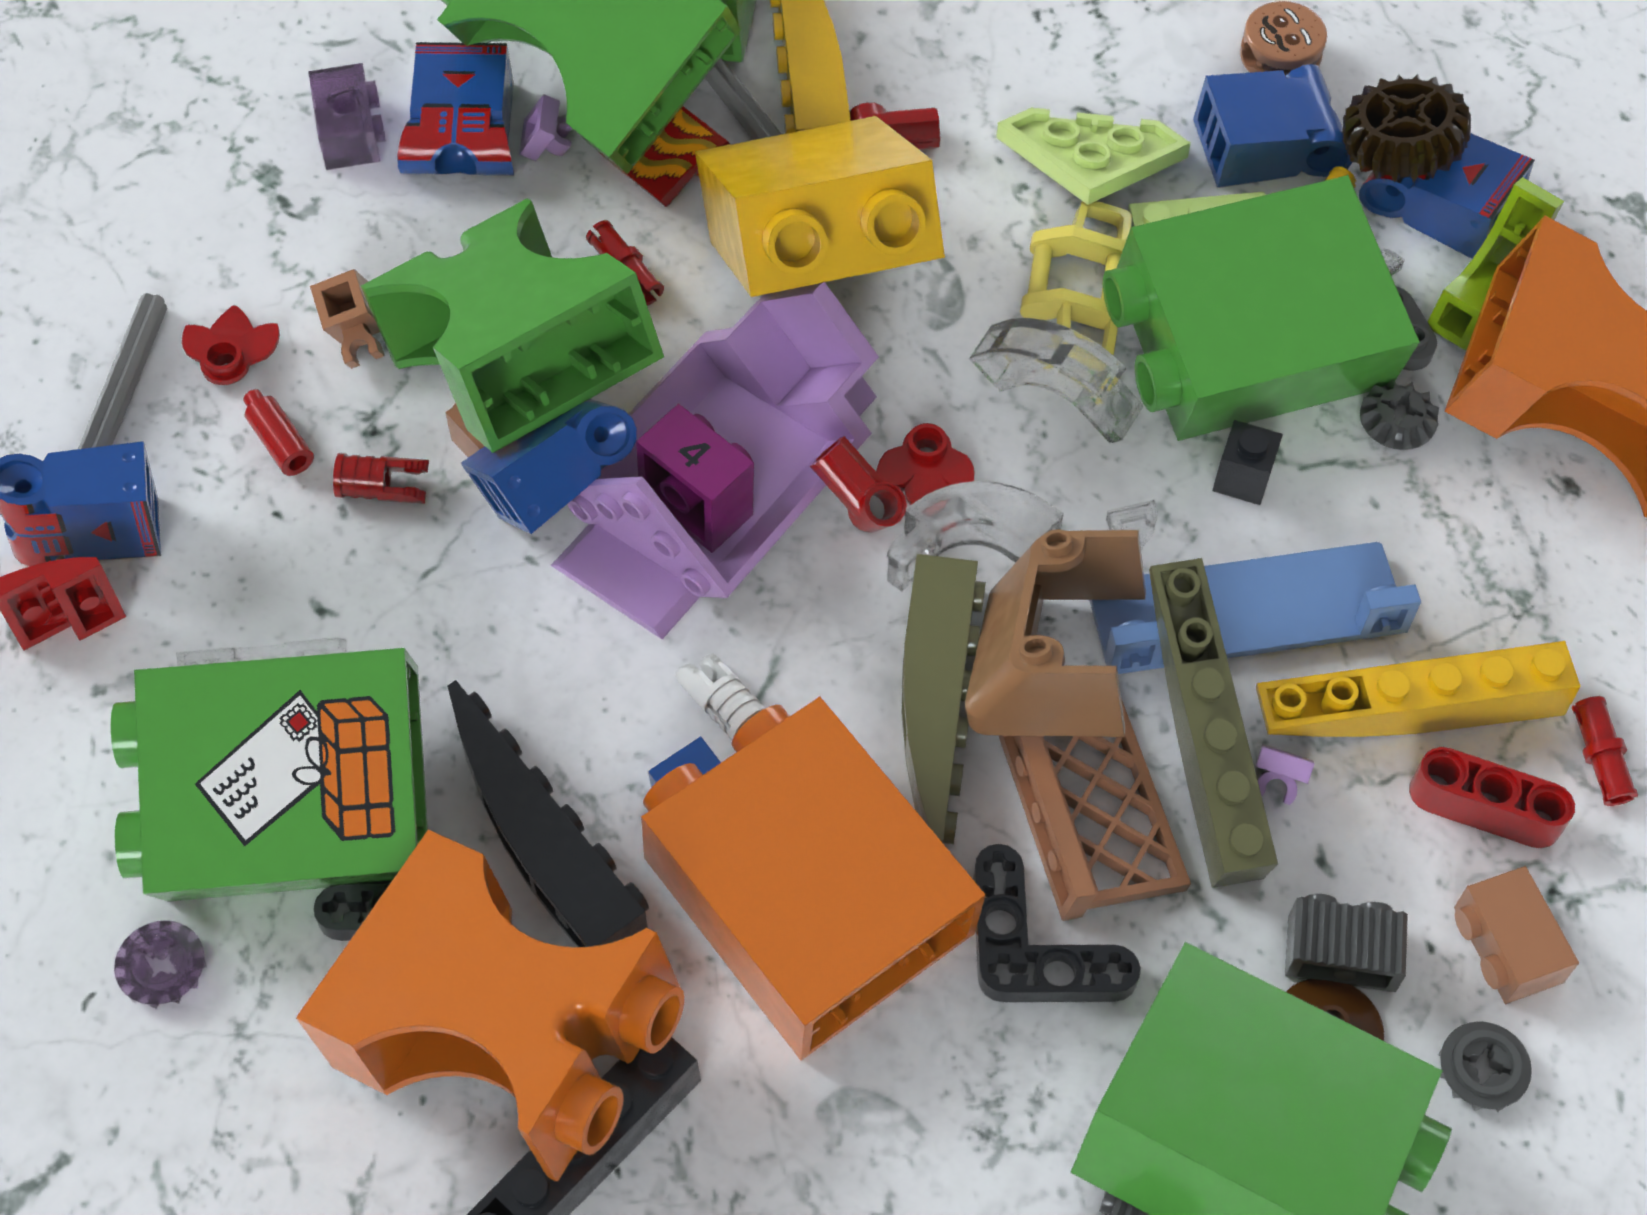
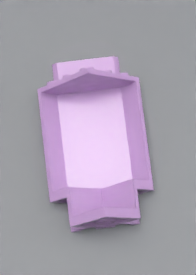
[551,282,879,639]

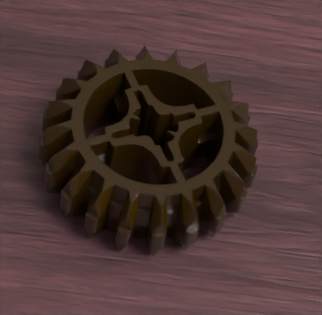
[1342,74,1471,183]

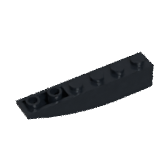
[447,680,649,947]
[467,1037,701,1215]

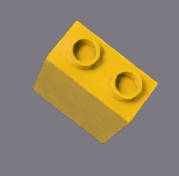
[695,116,945,297]

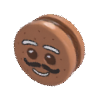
[1240,1,1327,75]

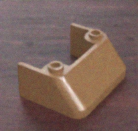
[965,529,1146,737]

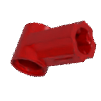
[849,102,940,149]
[810,436,907,532]

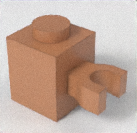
[310,269,385,369]

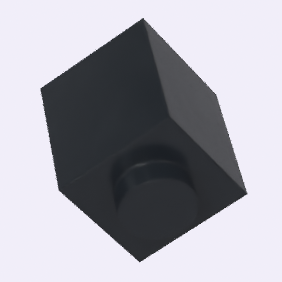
[1212,419,1283,505]

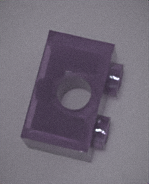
[308,63,386,170]

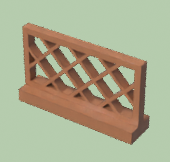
[999,698,1191,921]

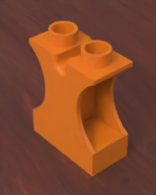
[1444,215,1647,518]
[296,829,685,1182]

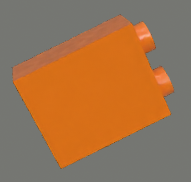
[641,696,986,1061]

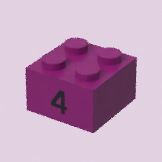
[636,403,754,553]

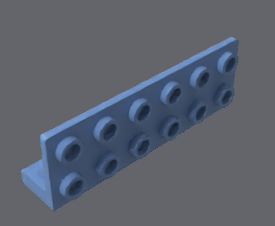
[1089,542,1421,674]

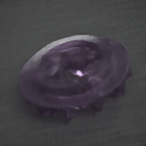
[114,921,207,1009]

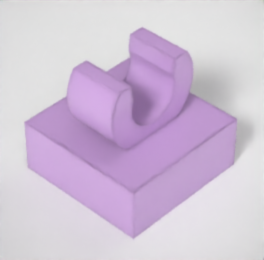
[519,94,572,161]
[1256,744,1315,805]

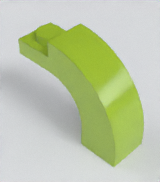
[1427,177,1564,351]

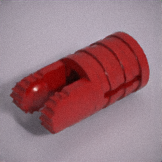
[333,453,429,504]

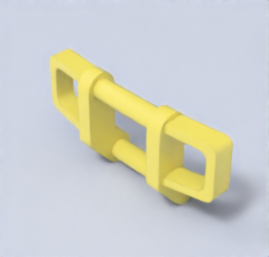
[1020,201,1132,369]

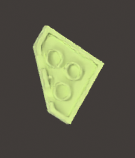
[996,108,1191,205]

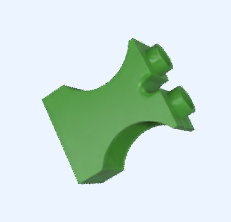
[437,0,742,174]
[361,198,664,453]

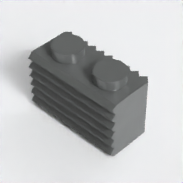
[1284,894,1408,992]

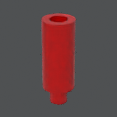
[243,389,314,476]

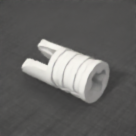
[675,653,766,740]

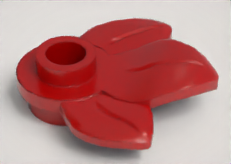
[182,305,280,385]
[876,423,975,514]

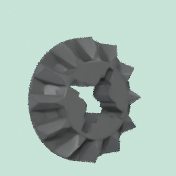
[1360,379,1439,450]
[1439,1022,1532,1112]

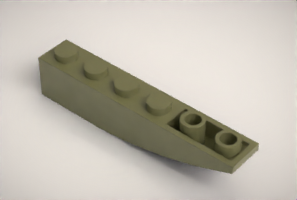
[901,554,986,845]
[1149,558,1278,888]

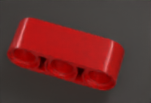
[1409,747,1575,849]

